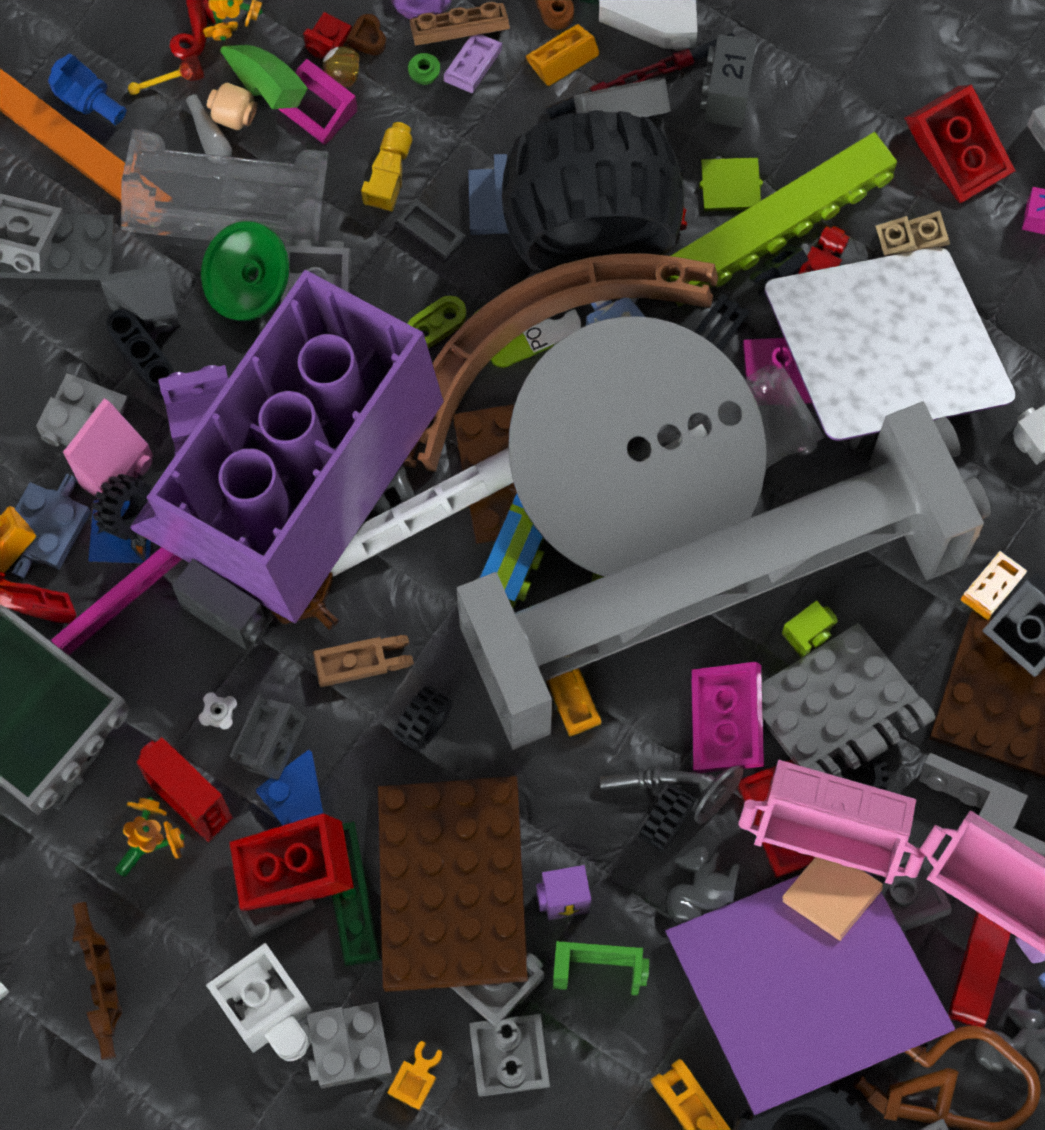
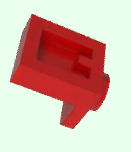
[303,12,352,62]

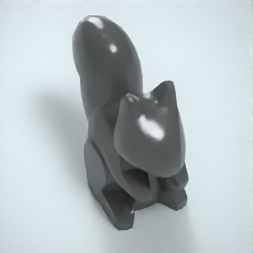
[665,846,742,923]
[975,1008,1045,1078]

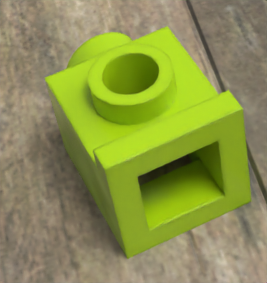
[782,600,838,658]

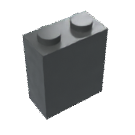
[172,559,267,650]

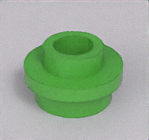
[408,53,440,85]

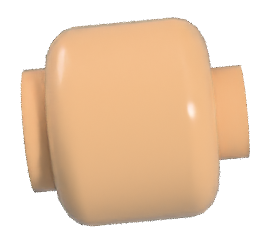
[207,83,257,130]

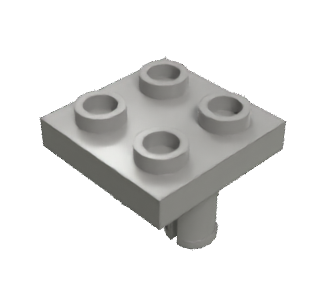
[469,1014,550,1097]

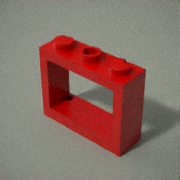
[136,737,233,842]

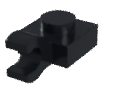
[749,245,809,297]

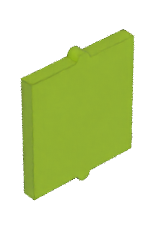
[699,158,763,211]

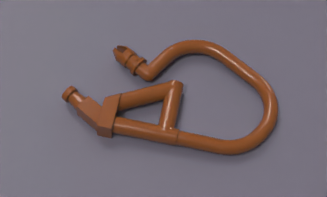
[852,1026,1041,1130]

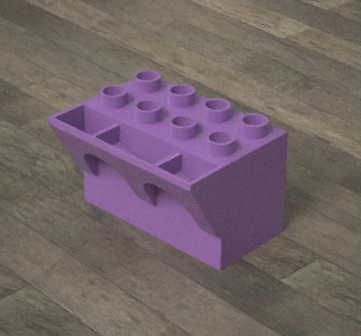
[130,270,444,624]

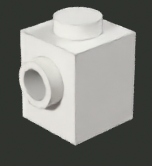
[1013,405,1045,465]

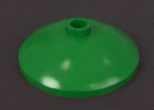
[201,221,289,321]

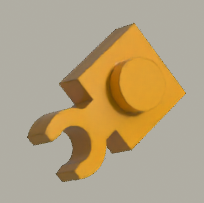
[387,1041,442,1111]

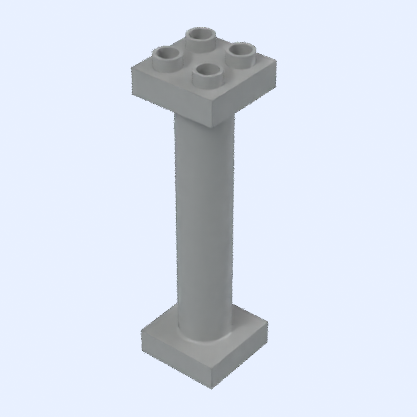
[457,401,991,750]

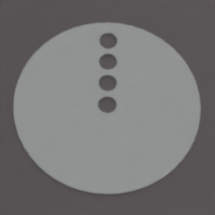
[508,316,766,577]

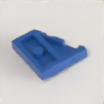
[255,750,323,826]

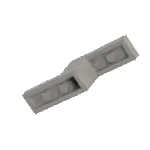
[919,753,1045,857]

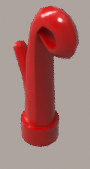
[170,0,216,60]

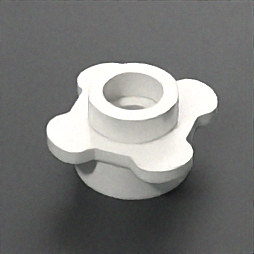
[199,692,237,730]

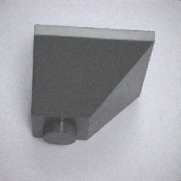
[99,264,180,333]

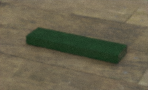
[332,821,380,967]

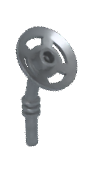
[600,765,743,824]

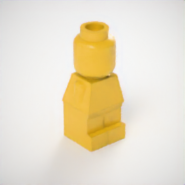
[361,122,413,212]

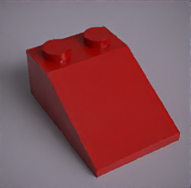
[904,84,1015,203]
[229,813,353,911]

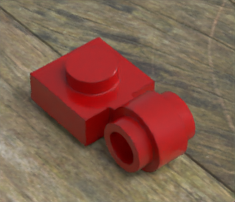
[798,226,850,274]

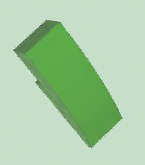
[220,45,308,109]

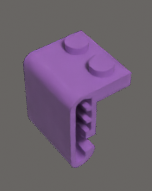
[158,365,229,456]

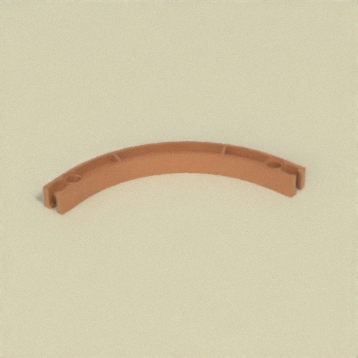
[403,253,718,472]

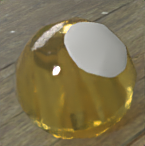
[322,46,359,87]

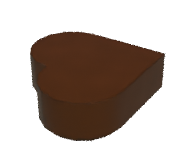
[346,14,386,56]

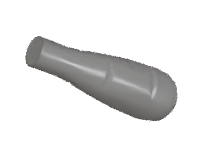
[186,95,232,165]

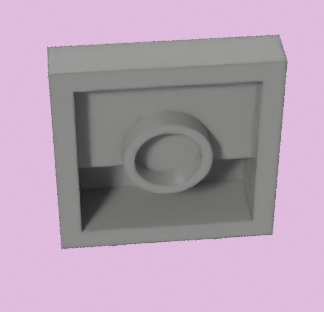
[0,193,63,273]
[281,240,351,303]
[36,373,129,446]
[451,952,545,1028]
[301,1002,392,1089]

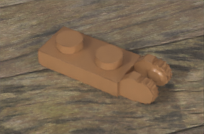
[313,635,414,687]

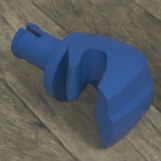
[48,54,127,126]

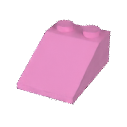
[63,398,153,499]

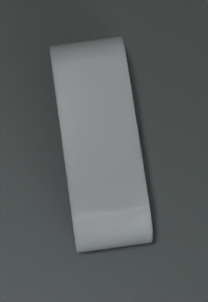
[574,78,671,118]

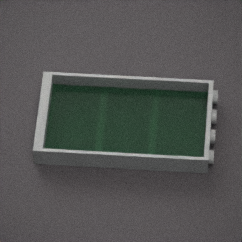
[0,605,130,815]

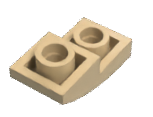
[876,211,950,257]

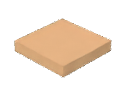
[782,857,883,941]

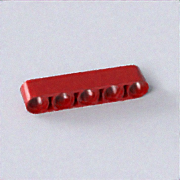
[948,911,1011,1027]

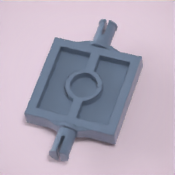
[11,474,91,580]

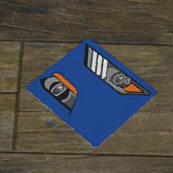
[88,500,151,563]

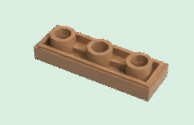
[410,2,510,46]

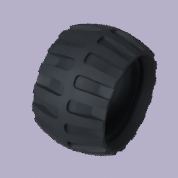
[502,110,684,272]

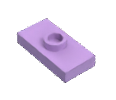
[444,34,502,93]

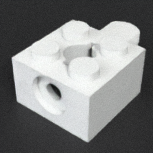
[206,943,312,1061]

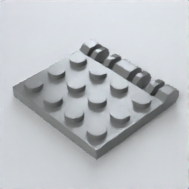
[762,623,936,778]

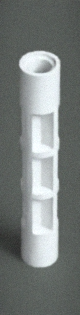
[330,448,514,577]

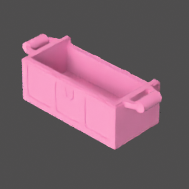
[738,760,925,885]
[919,810,1045,954]

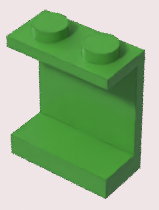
[553,941,649,995]

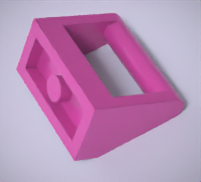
[278,59,358,145]

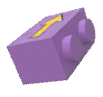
[536,865,591,920]

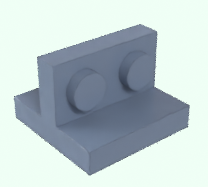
[468,154,509,235]

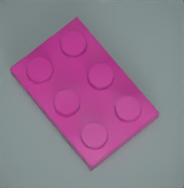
[692,662,764,773]

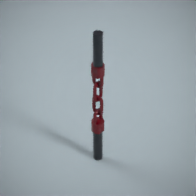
[545,33,735,119]

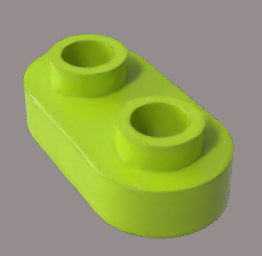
[407,296,466,349]

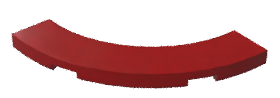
[0,572,77,624]

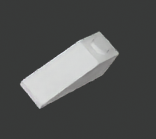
[599,0,697,51]

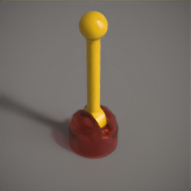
[128,53,205,95]

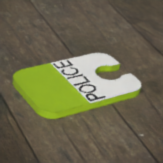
[474,308,581,368]

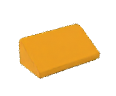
[525,24,599,86]
[0,506,36,573]

